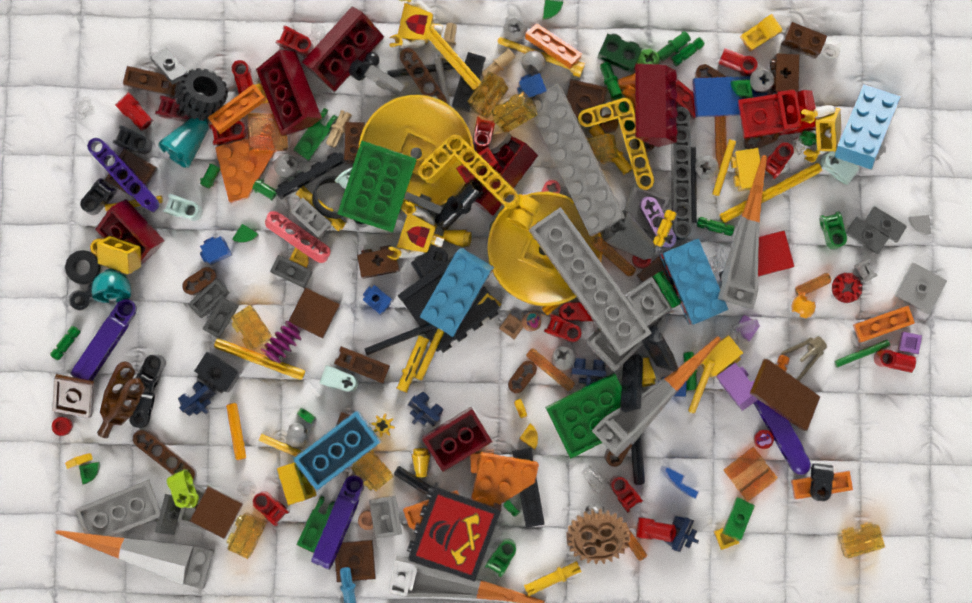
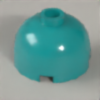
[91,269,131,303]

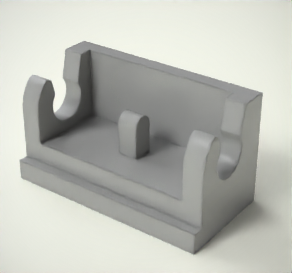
[290,198,332,239]
[369,495,402,538]

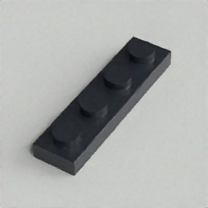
[275,152,345,199]
[512,448,545,528]

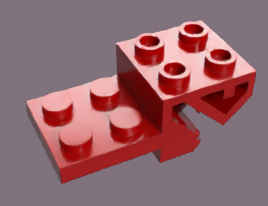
[737,90,816,139]

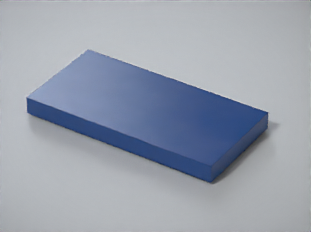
[692,76,768,117]

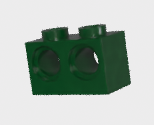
[597,33,642,73]

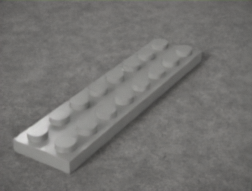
[526,83,625,236]
[529,207,651,356]

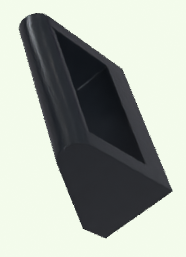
[642,325,679,372]

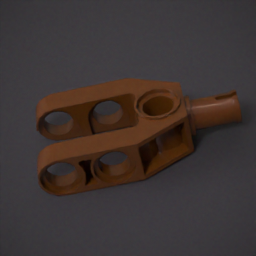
[97,361,145,438]

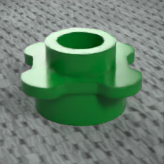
[797,131,817,146]

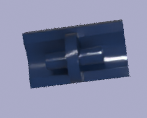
[571,358,607,387]
[178,381,216,416]
[407,392,444,427]
[664,516,699,552]

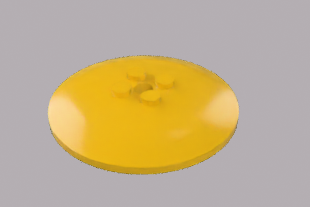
[358,95,474,210]
[487,191,603,306]

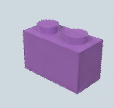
[716,363,758,411]

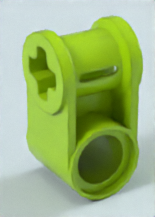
[167,469,199,508]

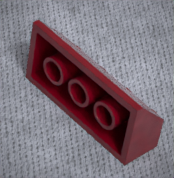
[302,6,385,92]
[256,50,322,136]
[635,63,678,147]
[459,132,538,216]

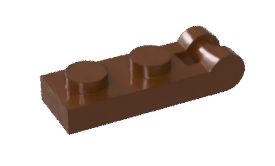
[122,66,179,97]
[334,346,390,383]

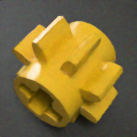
[371,414,395,437]

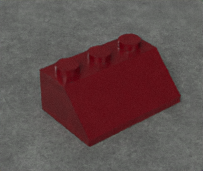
[95,199,165,265]
[422,407,492,472]

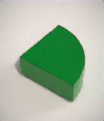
[543,0,563,20]
[730,80,753,99]
[232,224,259,243]
[297,408,316,424]
[79,462,100,485]
[503,500,521,517]

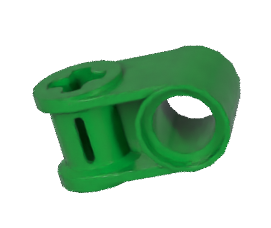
[819,211,847,250]
[484,538,516,577]

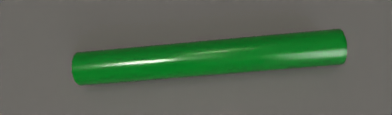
[834,339,890,368]

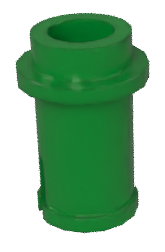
[200,163,221,189]
[252,179,277,201]

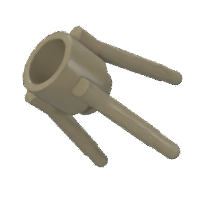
[781,336,827,381]

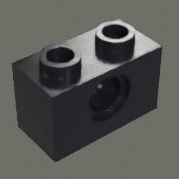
[194,352,242,393]

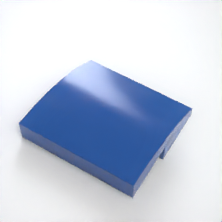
[660,465,699,499]

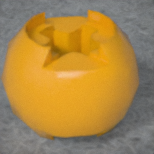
[791,295,816,319]

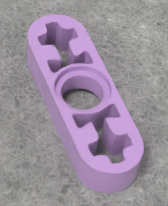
[639,197,676,248]

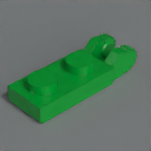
[293,108,338,161]
[297,496,335,553]

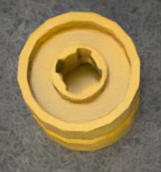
[506,194,540,230]

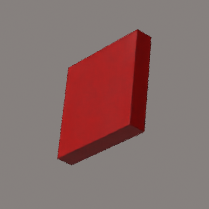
[758,230,795,277]

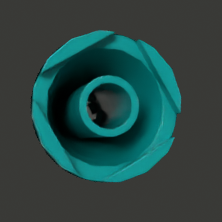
[158,118,210,168]

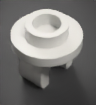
[821,38,841,59]

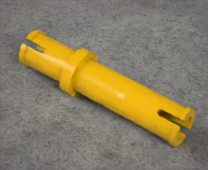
[589,124,632,175]
[296,186,346,232]
[396,335,429,393]
[524,560,582,596]

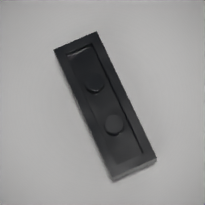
[451,52,486,112]
[621,354,643,413]

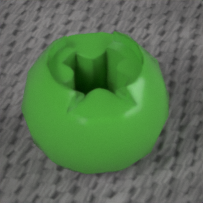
[636,49,660,64]

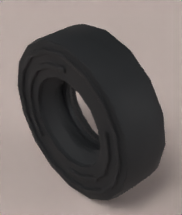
[65,250,101,284]

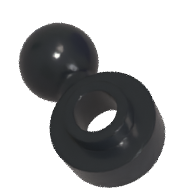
[349,52,380,81]
[68,283,92,310]

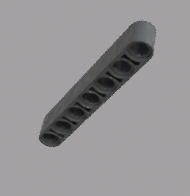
[671,107,692,240]

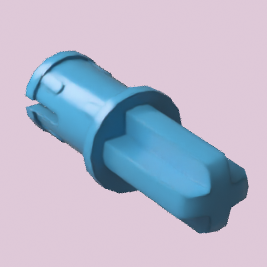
[340,567,357,603]

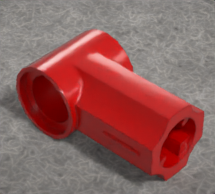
[718,48,758,76]
[231,60,253,94]
[115,92,153,131]
[874,350,916,373]
[636,517,676,542]

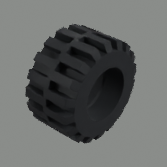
[175,68,228,121]

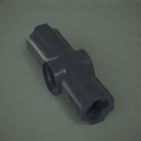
[435,180,484,230]

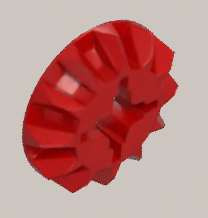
[832,273,863,303]

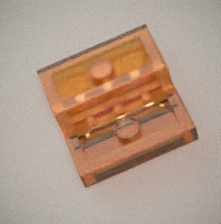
[723,447,778,502]

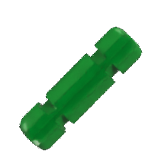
[671,37,705,66]
[697,217,734,236]
[50,326,81,360]

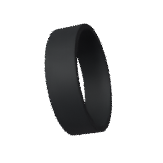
[312,176,344,219]

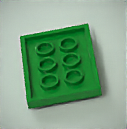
[337,140,417,233]
[545,373,622,459]

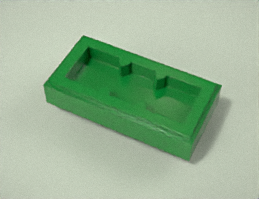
[722,497,755,541]

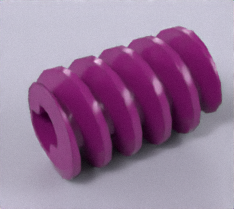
[260,321,302,363]

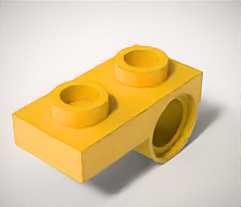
[740,14,783,52]

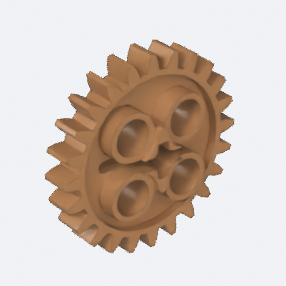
[566,509,630,564]

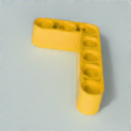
[578,98,655,190]
[418,135,520,209]

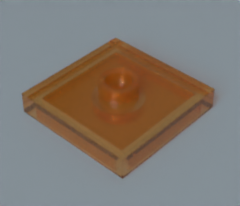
[247,113,288,151]

